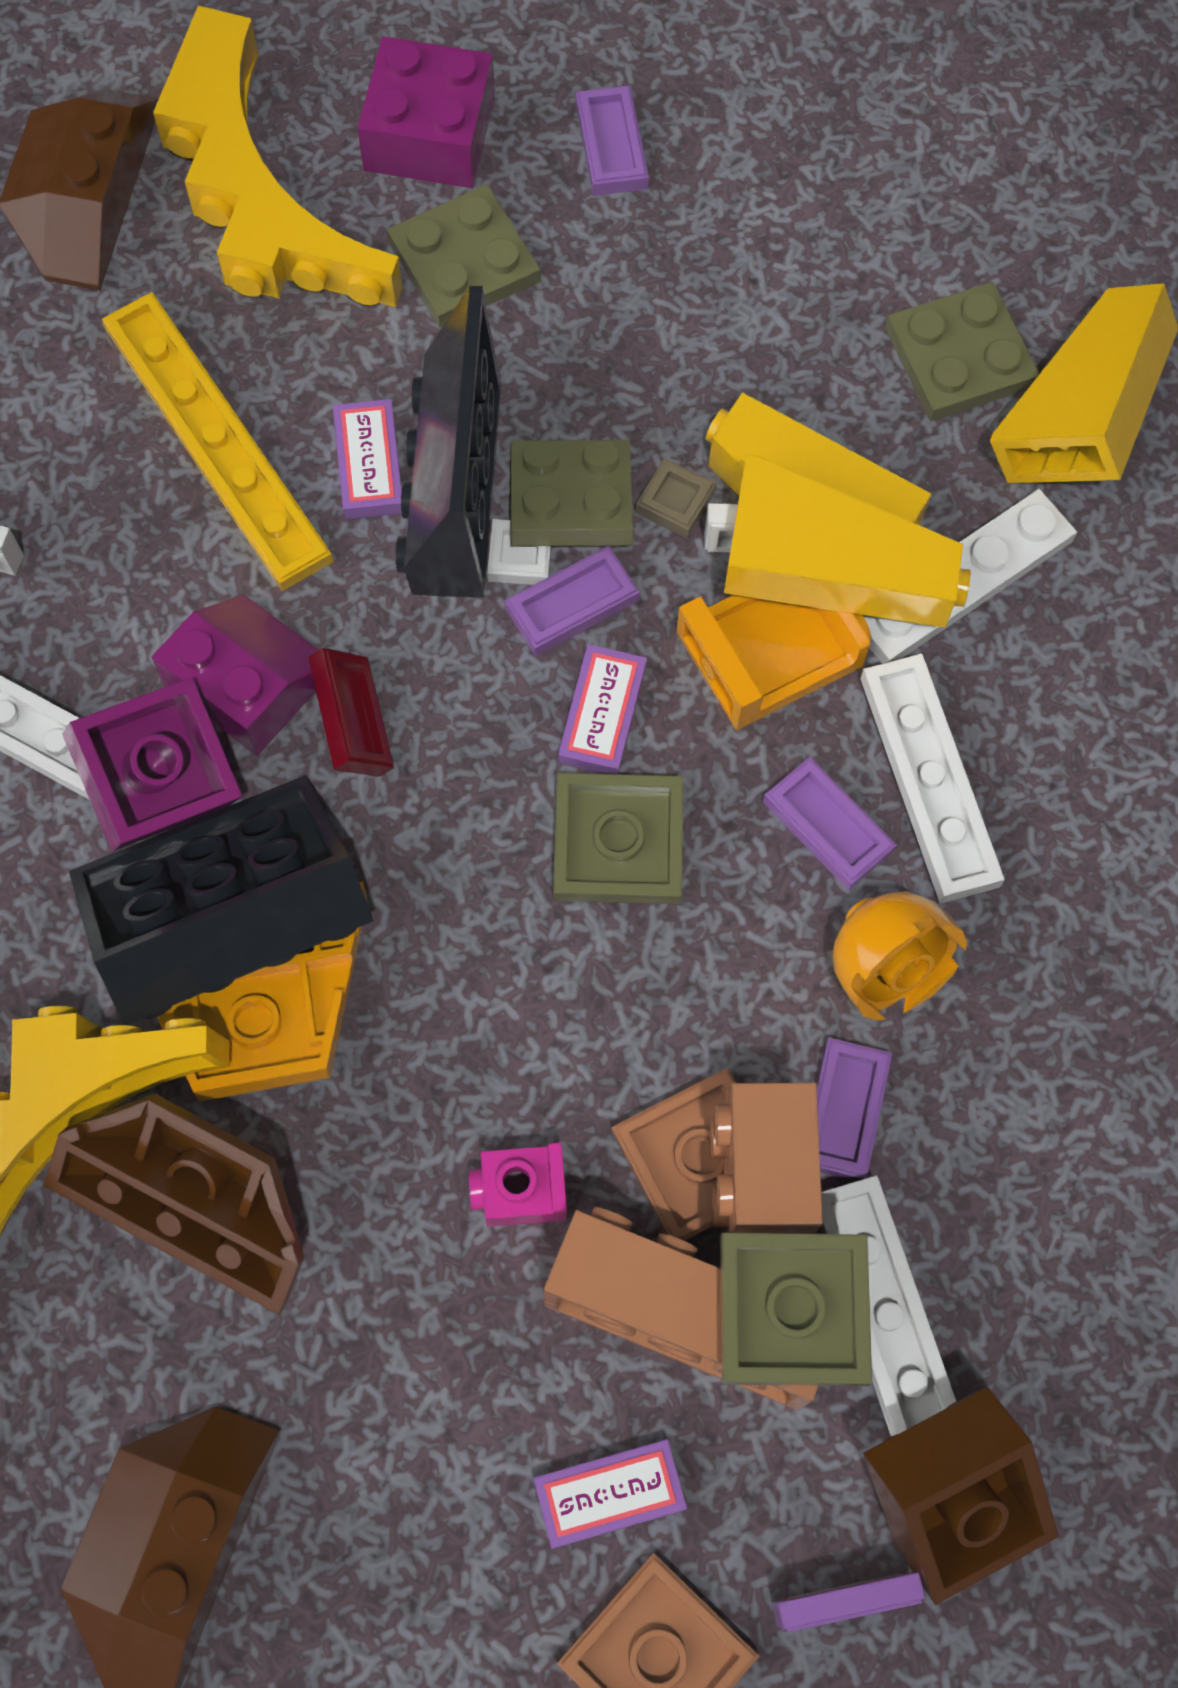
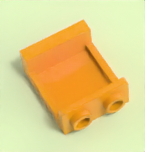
[676,595,871,731]

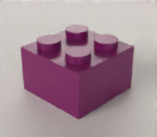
[357,36,495,189]
[62,677,242,852]

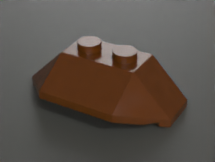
[0,89,159,291]
[44,1094,304,1315]
[61,1407,281,1688]

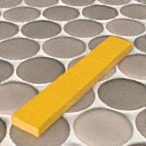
[102,292,334,591]

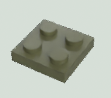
[386,184,541,328]
[885,282,1040,422]
[511,440,633,546]
[553,773,683,904]
[720,1233,872,1386]

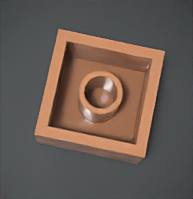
[711,1083,822,1234]

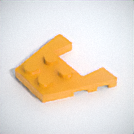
[157,881,367,1102]

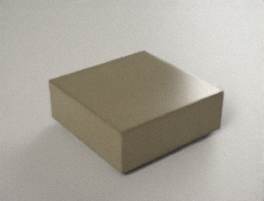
[635,458,716,539]

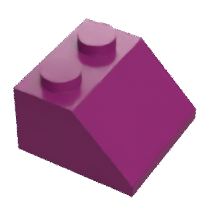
[151,594,318,756]

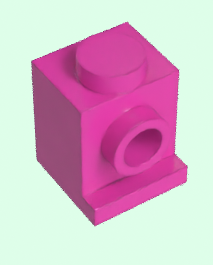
[469,1143,567,1227]

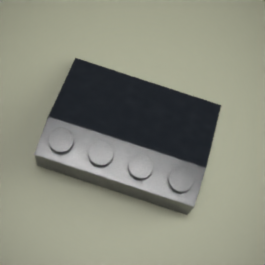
[396,286,502,598]
[69,775,374,1025]

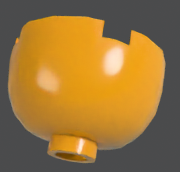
[832,891,967,1021]

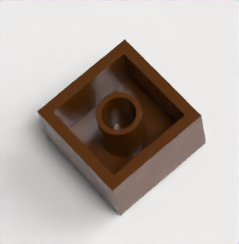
[863,1386,1059,1605]

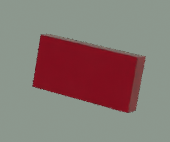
[308,648,394,777]

